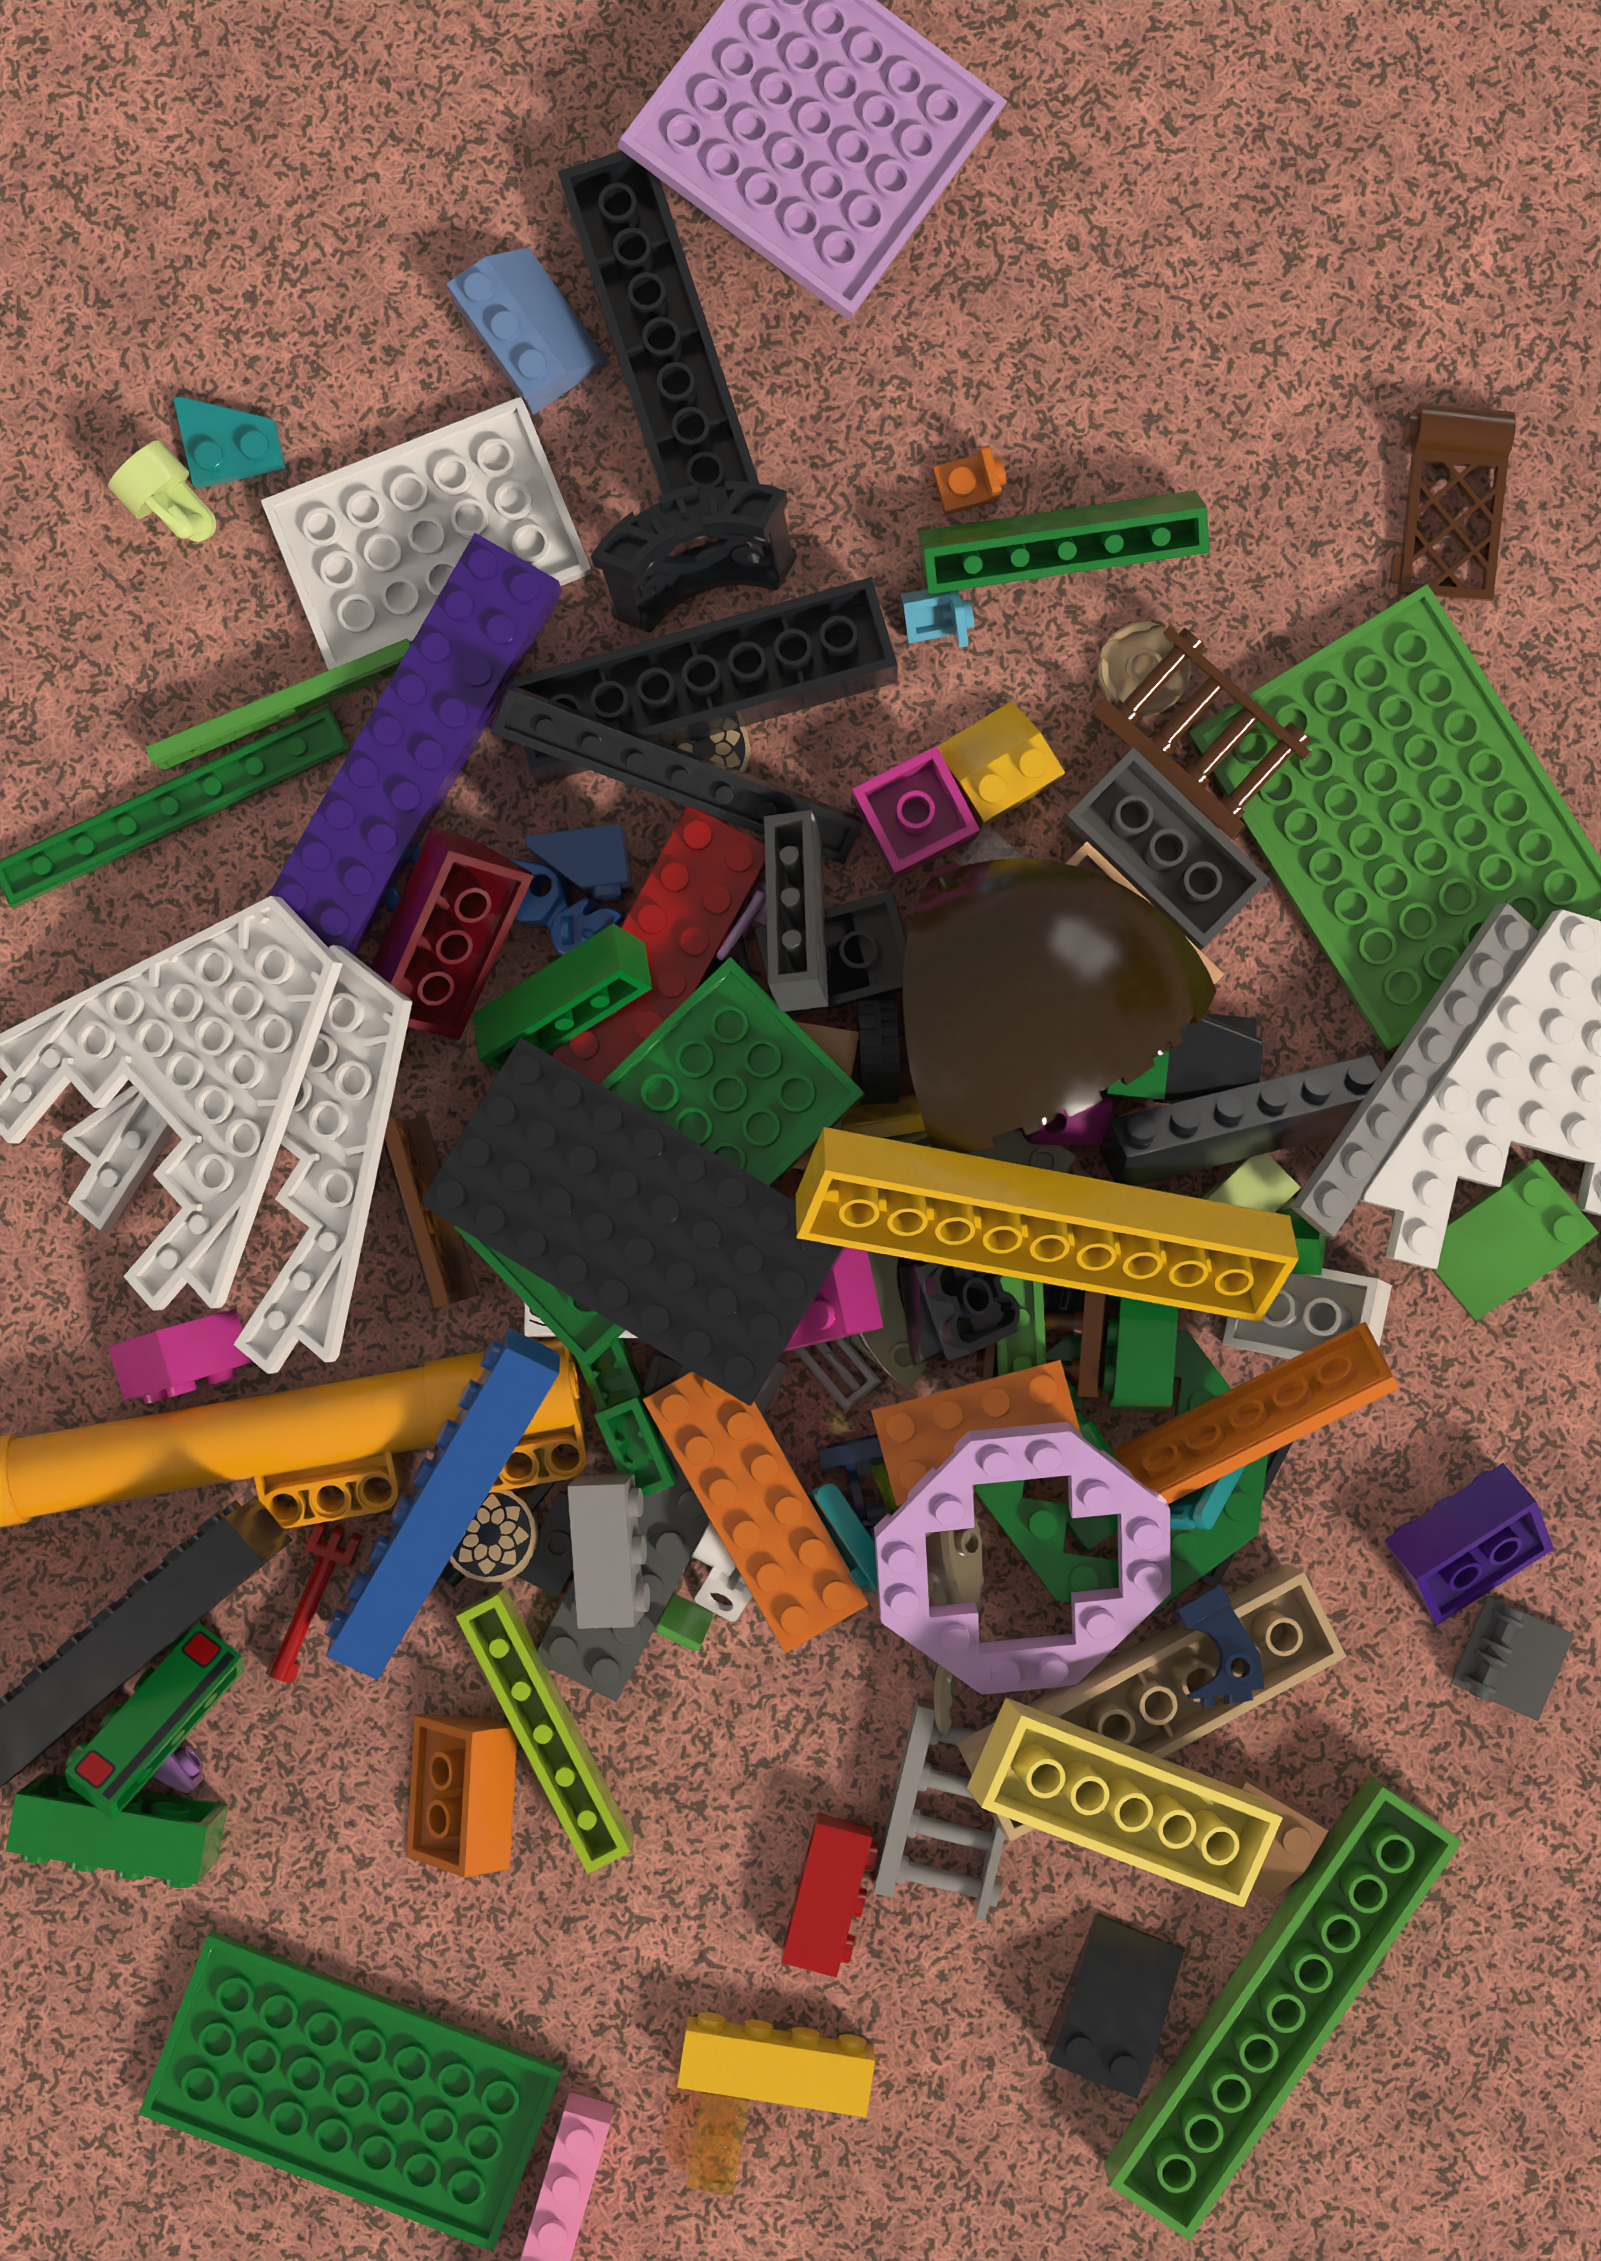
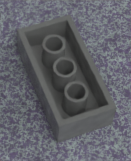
[1062,747,1271,950]

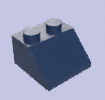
[525,823,634,904]

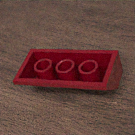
[371,827,534,1040]

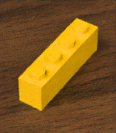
[677,2012,875,2118]

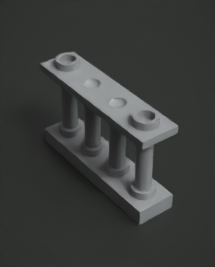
[872,1698,1005,1920]

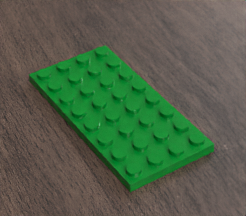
[454,957,866,1367]
[139,1930,563,2252]

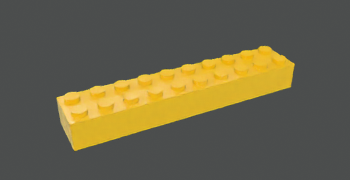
[796,1127,1299,1322]

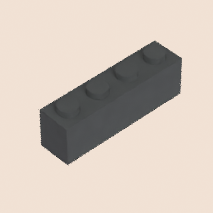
[764,810,828,1012]

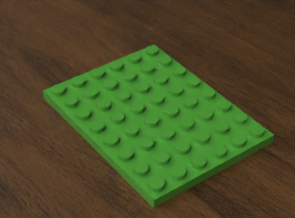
[1186,584,1601,1052]

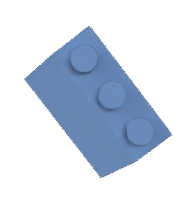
[446,247,609,415]

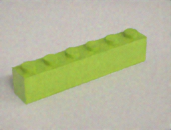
[456,1586,634,1874]

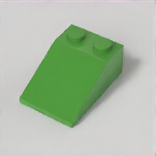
[1432,1159,1599,1321]

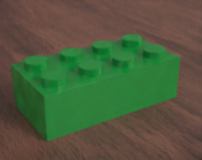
[5,1773,228,1888]

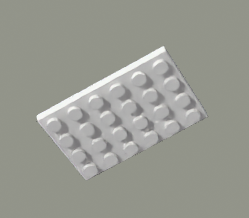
[261,396,593,670]

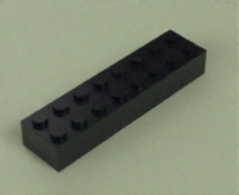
[558,151,760,541]
[505,577,898,785]
[0,1497,293,1788]

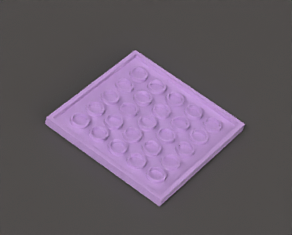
[618,0,1007,321]

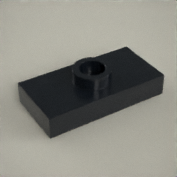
[516,1490,573,1597]

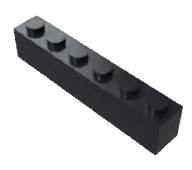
[1100,1055,1381,1186]

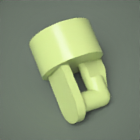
[108,440,216,542]

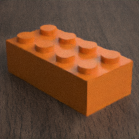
[871,1360,1081,1506]

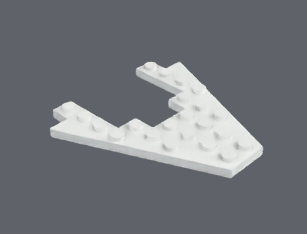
[61,945,412,1374]

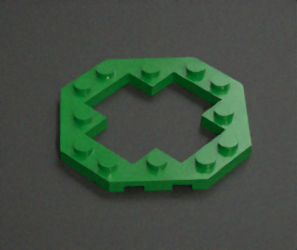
[974,1330,1268,1615]

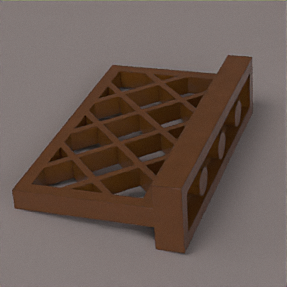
[383,1115,479,1309]

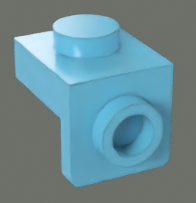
[900,589,974,648]

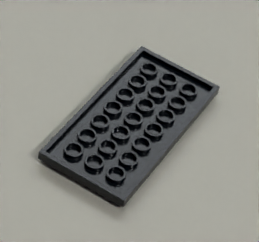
[421,1037,846,1406]

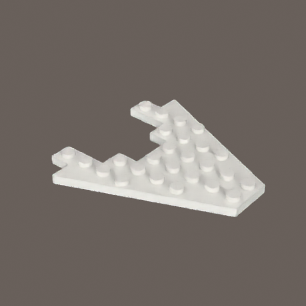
[0,896,343,1311]
[1359,910,1601,1313]

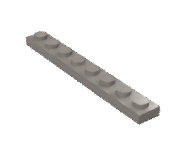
[1291,903,1540,1237]

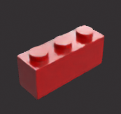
[781,1813,879,1977]

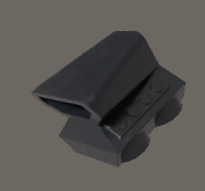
[1153,1013,1263,1104]
[899,1260,1020,1366]

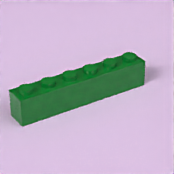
[917,490,1209,594]

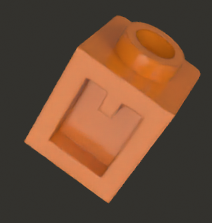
[932,445,1007,515]

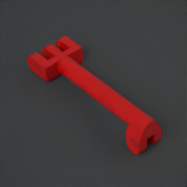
[266,1522,363,1683]

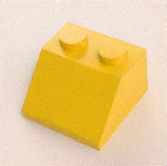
[937,701,1065,830]

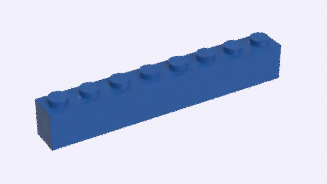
[324,1328,560,1680]

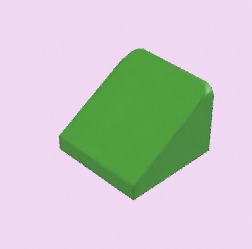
[656,1594,713,1652]

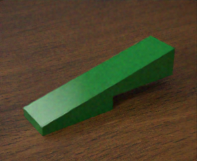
[576,1338,677,1497]

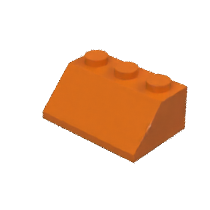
[406,1714,518,1878]

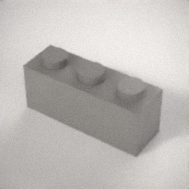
[567,1474,650,1629]

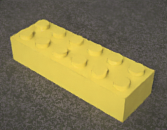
[967,1698,1283,1908]

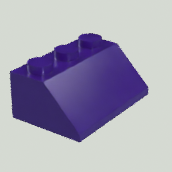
[1384,1463,1554,1626]

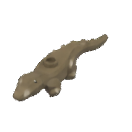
[925,1486,984,1735]

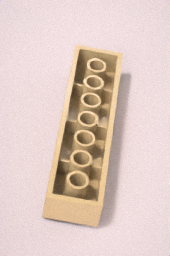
[956,1563,1347,1842]

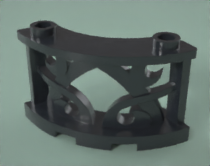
[590,481,797,633]

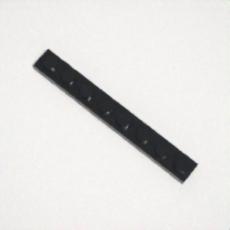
[491,684,863,864]

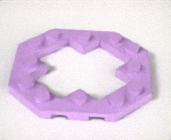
[874,1422,1171,1695]

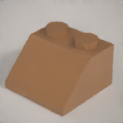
[1228,1770,1328,1901]

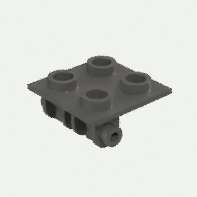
[1450,1596,1575,1721]

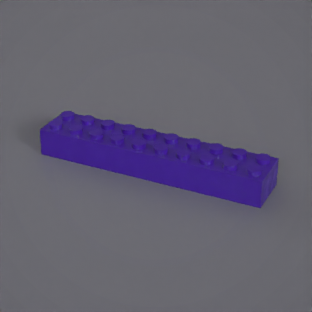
[267,533,563,956]

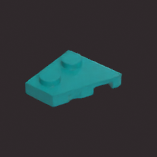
[173,397,287,489]

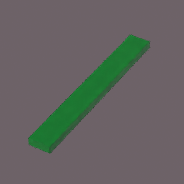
[0,706,351,908]

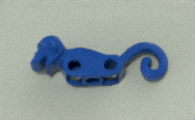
[385,846,624,956]

